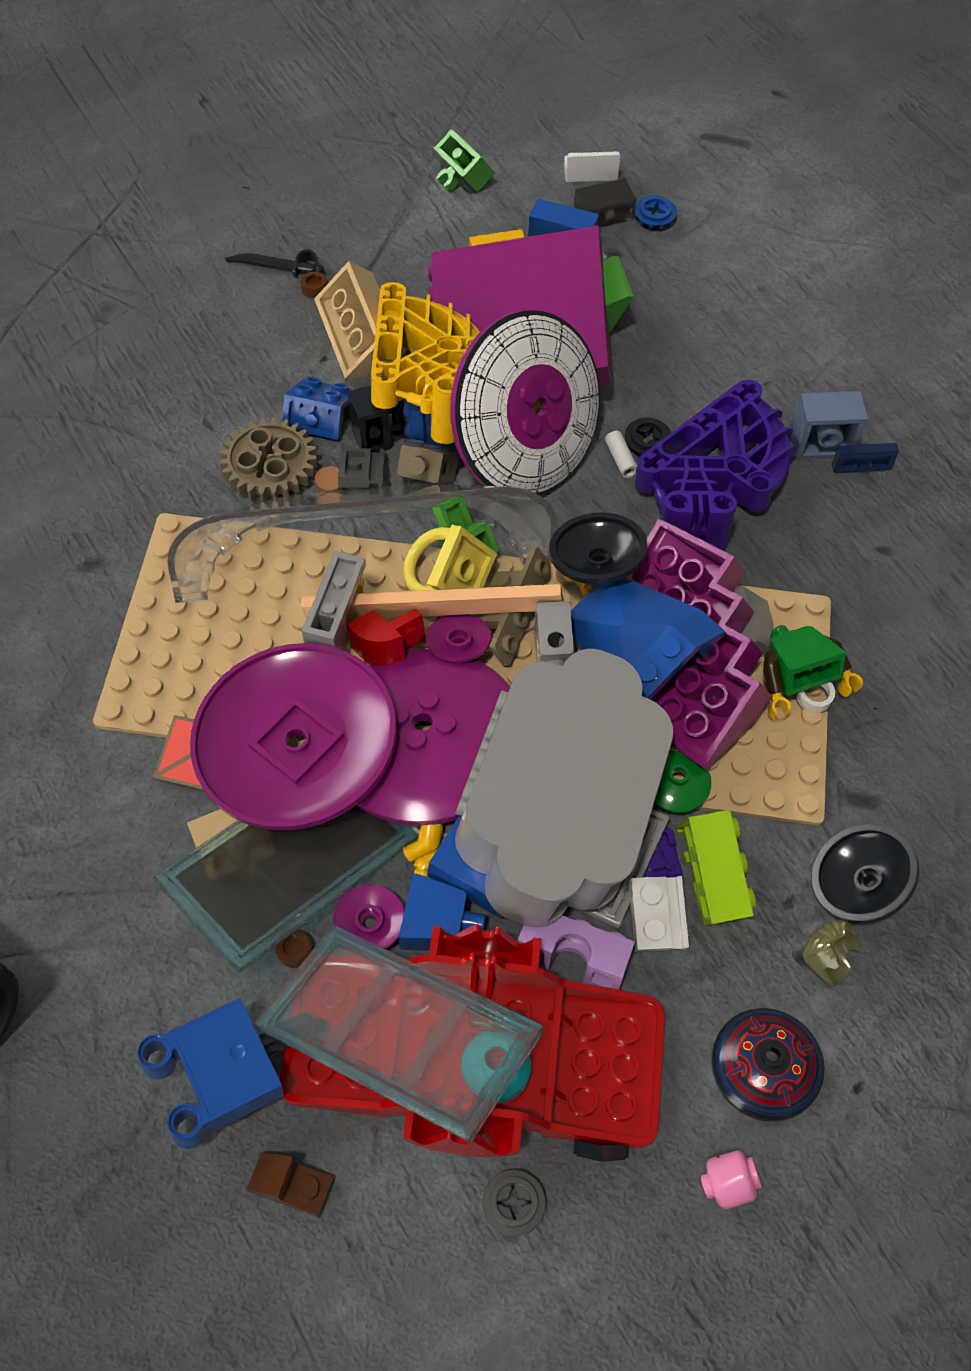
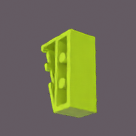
[675,810,756,925]

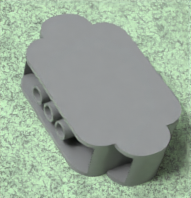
[455,649,673,927]

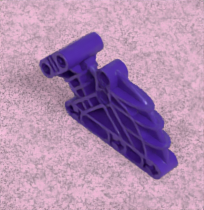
[634,380,797,551]

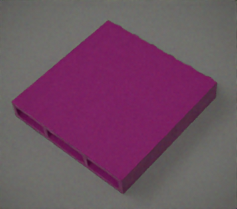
[428,226,612,385]

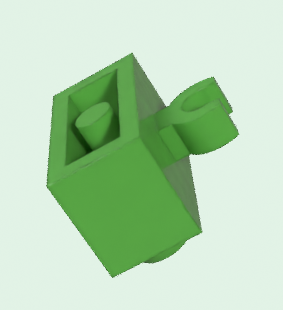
[434,129,495,193]

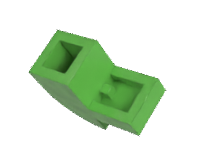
[432,494,499,552]

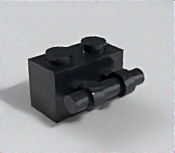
[348,386,406,453]

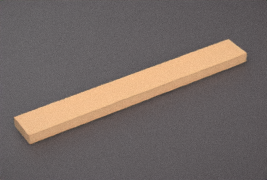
[301,584,564,620]

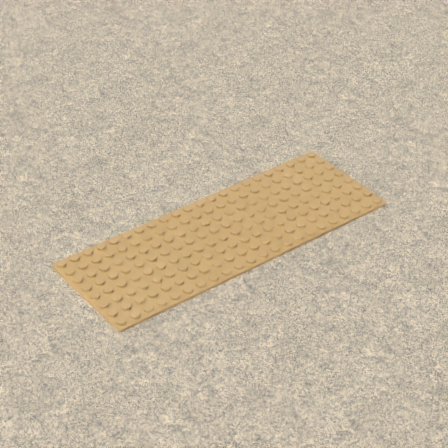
[93,513,831,826]

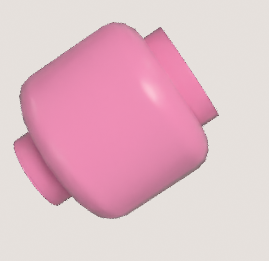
[701,1150,762,1209]

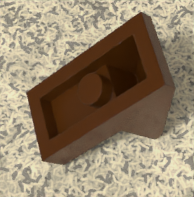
[246,1152,334,1218]

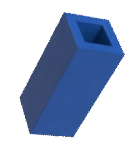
[528,198,602,237]

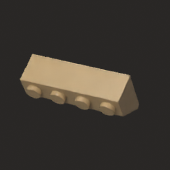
[314,261,406,380]

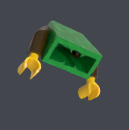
[763,625,863,720]

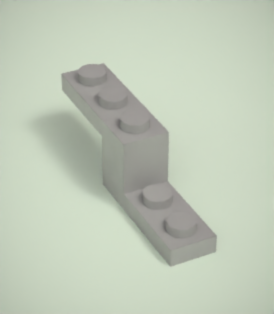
[302,551,366,650]

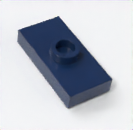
[831,443,899,473]

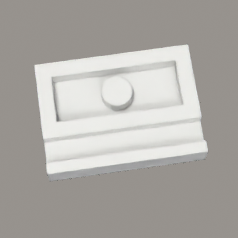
[629,876,689,952]

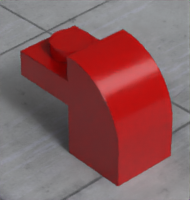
[347,609,426,666]

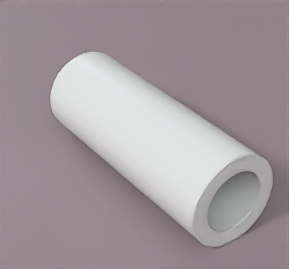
[605,431,637,478]

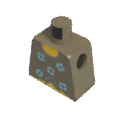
[397,440,459,484]

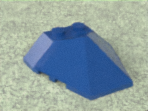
[571,578,726,700]

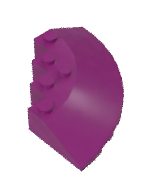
[632,519,771,770]

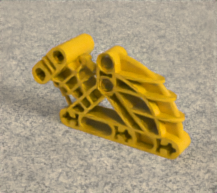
[371,282,480,444]

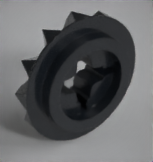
[625,418,671,457]

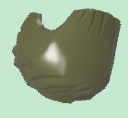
[803,919,862,987]

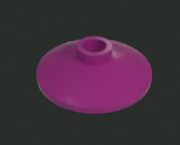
[426,614,491,663]
[333,884,404,954]

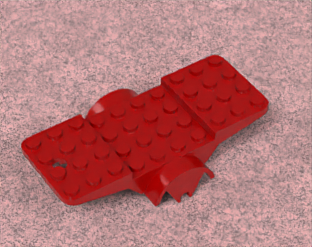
[279,924,665,1157]

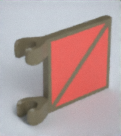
[153,715,204,791]

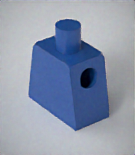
[399,873,486,951]

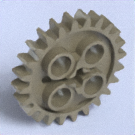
[219,417,318,502]

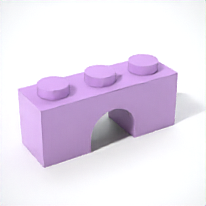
[517,916,635,990]

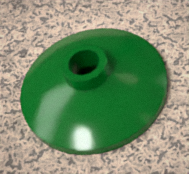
[654,750,712,813]

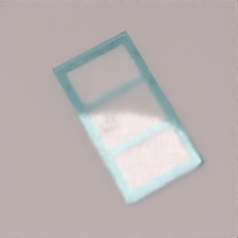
[254,925,543,1143]

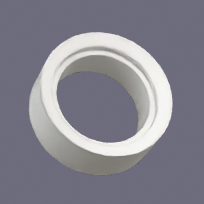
[796,682,835,713]

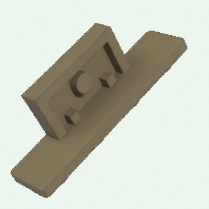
[476,547,551,665]

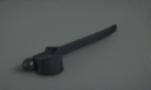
[225,249,325,277]

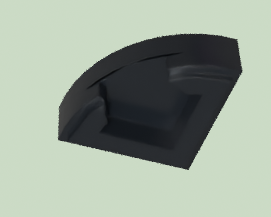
[574,1140,629,1162]

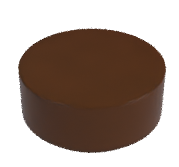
[300,271,328,299]
[275,929,313,968]

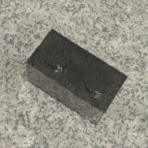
[574,178,637,228]

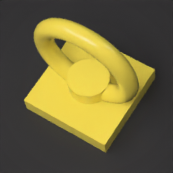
[403,525,497,591]

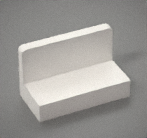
[564,152,620,182]

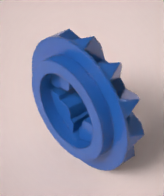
[634,195,677,230]

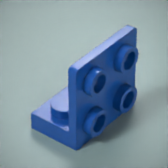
[282,377,356,440]

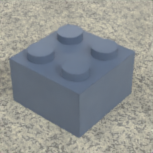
[791,391,868,460]

